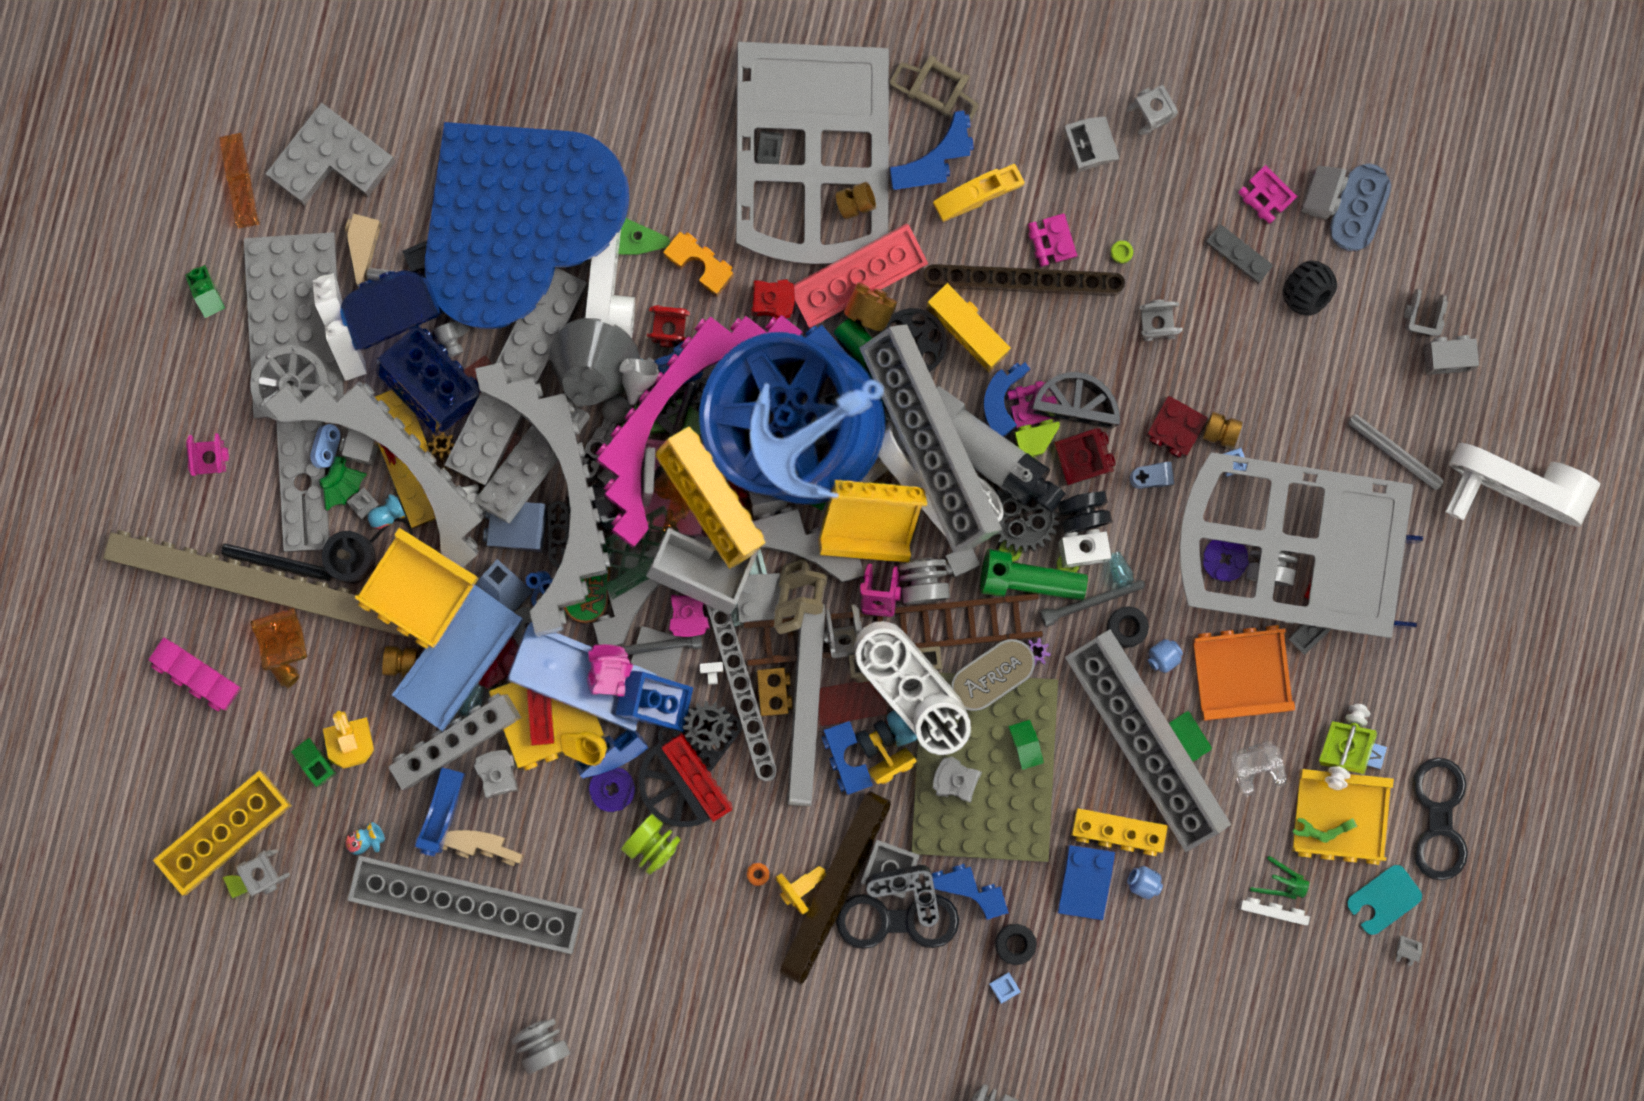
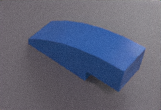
[574,730,648,778]

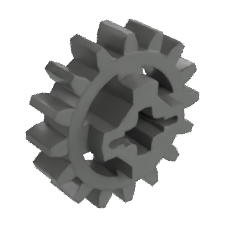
[683,701,733,751]

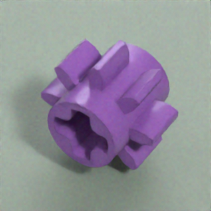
[1028,638,1051,665]

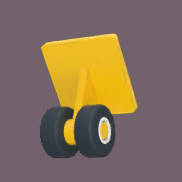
[856,720,917,785]

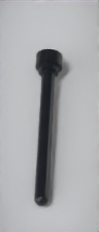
[654,381,697,486]

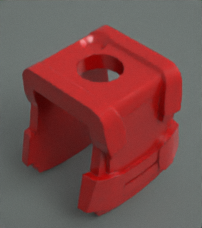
[751,279,795,319]
[647,305,690,348]

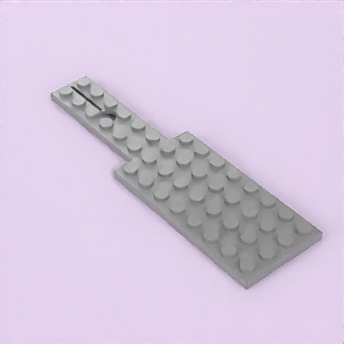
[244,232,344,552]

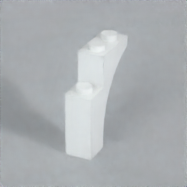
[312,273,367,381]

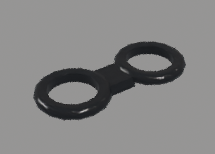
[1412,757,1468,881]
[836,894,960,949]

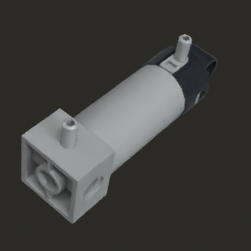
[937,386,1066,512]

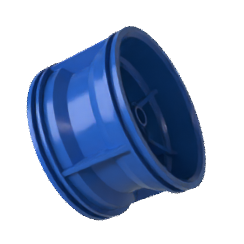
[699,332,885,505]

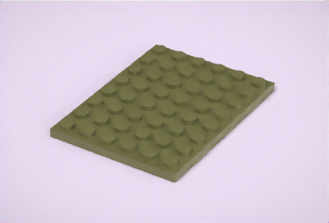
[911,672,1058,862]

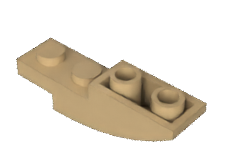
[443,830,524,866]

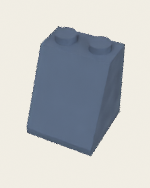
[483,503,548,553]

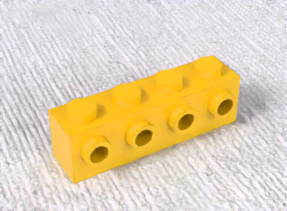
[1071,808,1168,856]

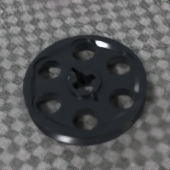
[881,308,947,372]

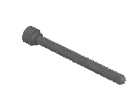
[1040,580,1145,627]
[623,635,702,655]

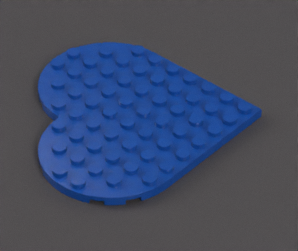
[425,122,629,329]

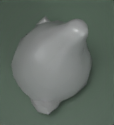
[619,357,659,405]

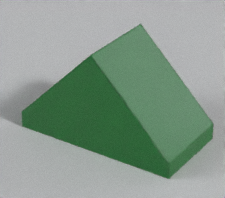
[1008,720,1044,770]

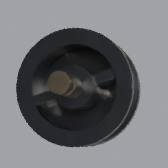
[322,531,376,582]

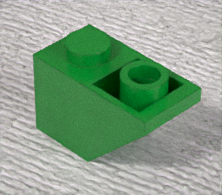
[185,265,225,318]
[291,737,337,787]

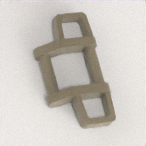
[890,55,979,123]
[774,559,827,634]

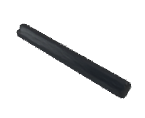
[221,543,332,581]

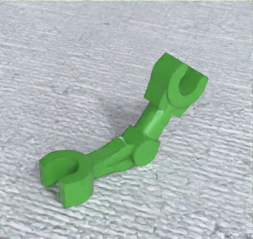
[1292,818,1357,843]

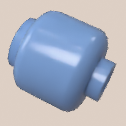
[1148,639,1183,673]
[1127,866,1163,899]

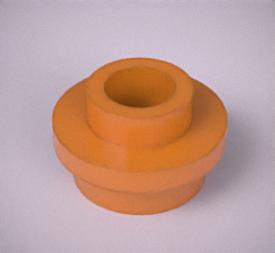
[747,863,769,886]

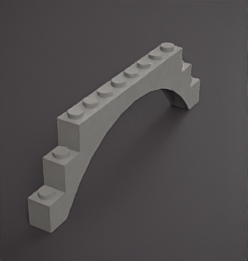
[475,362,611,637]
[265,381,484,567]
[593,507,864,646]

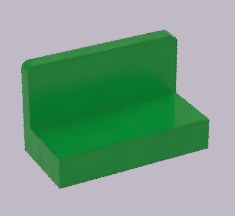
[1169,711,1212,762]

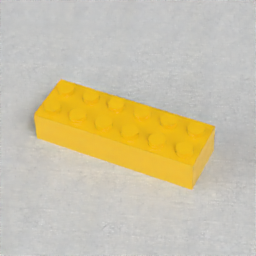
[655,427,766,569]
[153,770,292,896]

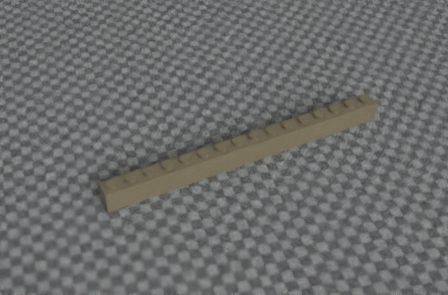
[103,530,417,640]

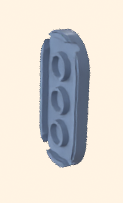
[1330,164,1391,251]

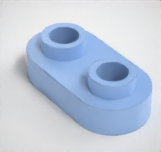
[310,424,340,468]

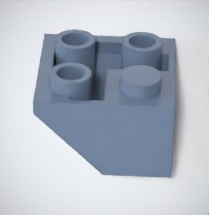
[476,559,533,612]

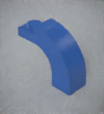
[983,362,1031,437]

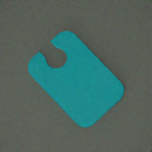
[1347,865,1422,935]

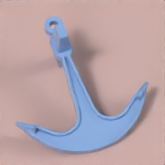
[750,380,883,498]

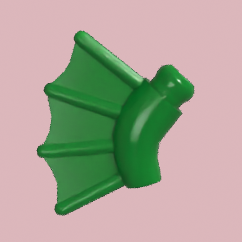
[319,456,367,511]

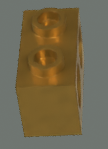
[757,668,792,717]

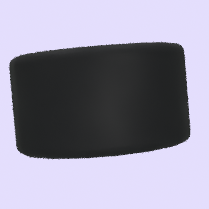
[1106,606,1149,648]
[995,924,1037,965]

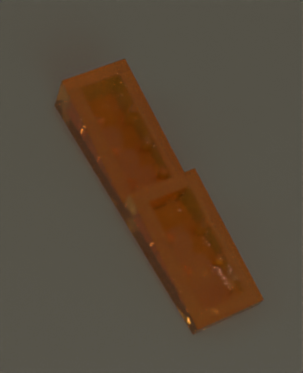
[219,133,260,229]

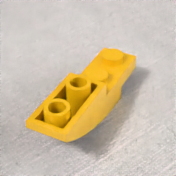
[933,164,1025,222]

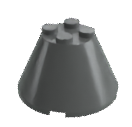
[549,318,640,407]

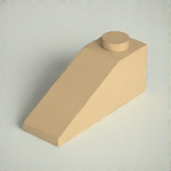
[345,214,382,289]

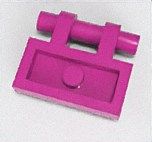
[1238,165,1297,224]
[1028,213,1077,267]
[1007,381,1057,429]

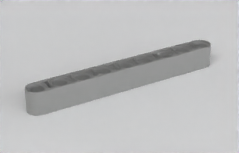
[706,604,777,782]
[787,604,825,806]

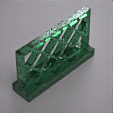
[599,505,680,600]

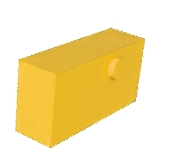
[926,283,1011,373]

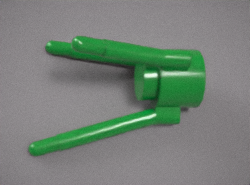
[1250,856,1309,900]

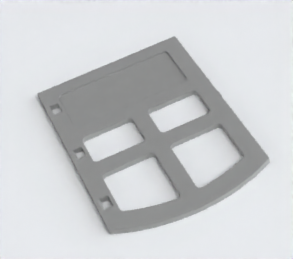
[736,42,889,265]
[1179,452,1413,638]

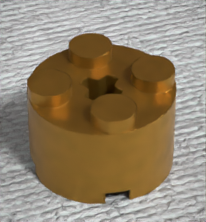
[844,282,897,331]

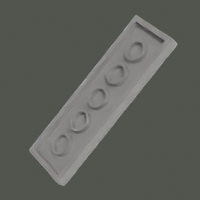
[474,405,590,524]

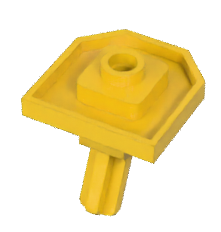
[323,710,374,769]
[775,866,826,915]

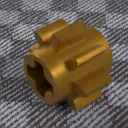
[428,431,455,460]

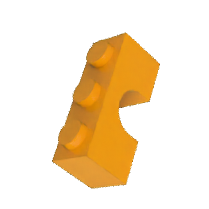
[663,231,734,297]

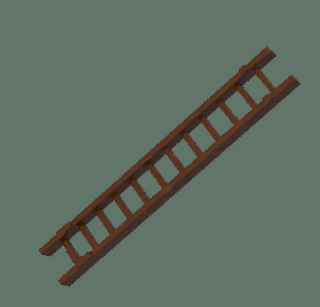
[744,594,1043,667]

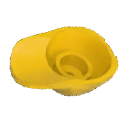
[561,731,607,766]

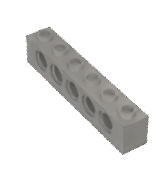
[388,693,522,790]

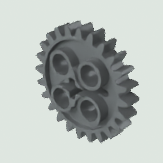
[992,490,1060,553]

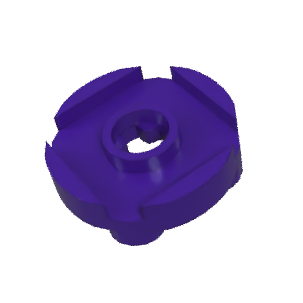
[1202,540,1249,582]
[589,767,635,812]

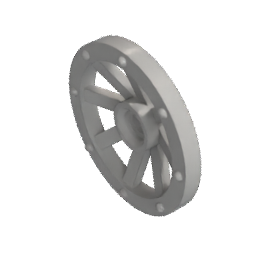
[250,345,329,423]

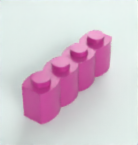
[148,637,241,712]

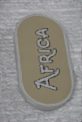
[951,639,1035,711]

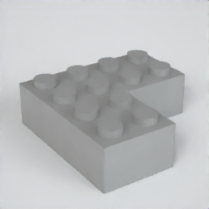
[266,103,396,205]
[646,520,768,615]

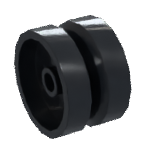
[1057,491,1113,534]

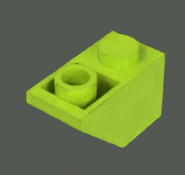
[1014,419,1060,457]

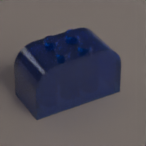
[340,270,444,351]

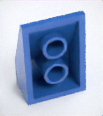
[615,670,693,732]
[1058,845,1115,920]

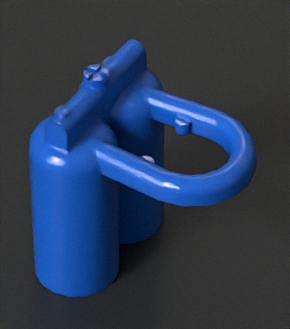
[526,571,554,606]

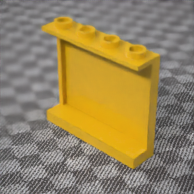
[818,480,927,562]
[355,528,479,649]
[489,682,605,771]
[1292,769,1394,865]

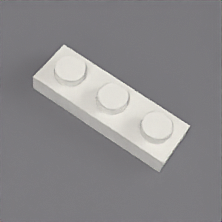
[1238,897,1310,926]

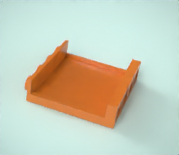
[1192,625,1295,721]

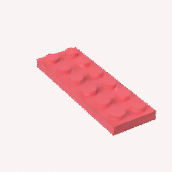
[794,223,928,328]

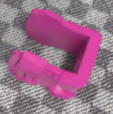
[186,433,229,476]
[860,564,902,617]
[669,595,710,637]
[587,644,633,697]

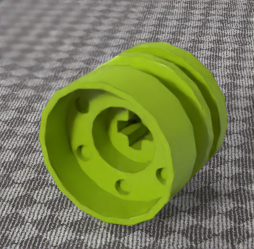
[621,814,681,875]

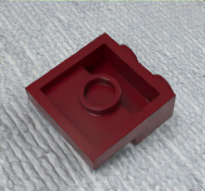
[1146,396,1208,458]
[1054,428,1116,485]
[478,636,519,689]

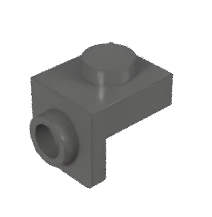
[756,130,783,164]

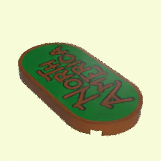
[564,540,611,623]

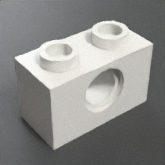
[1058,529,1111,568]

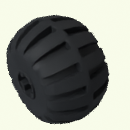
[1283,261,1337,316]

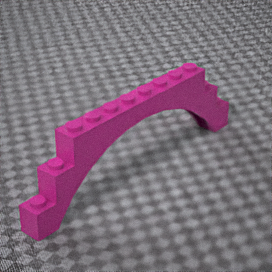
[596,315,802,548]

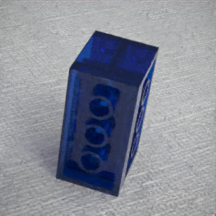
[376,324,480,437]

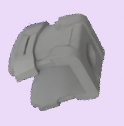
[1126,85,1178,135]
[1404,289,1448,336]
[1140,300,1183,341]
[823,604,865,658]
[473,750,519,799]
[933,756,982,803]
[236,849,290,896]

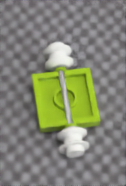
[1319,704,1377,790]

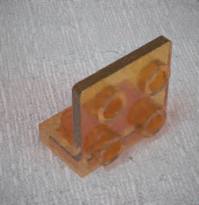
[653,472,690,532]
[250,608,308,671]

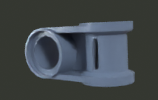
[1129,462,1175,489]

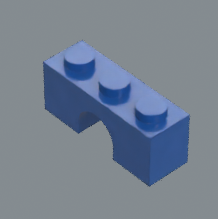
[821,721,873,795]

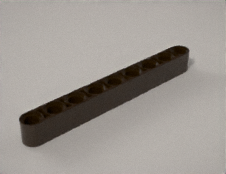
[923,264,1125,296]
[780,791,891,984]

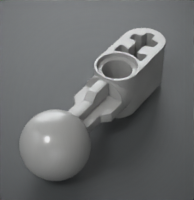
[581,395,631,483]

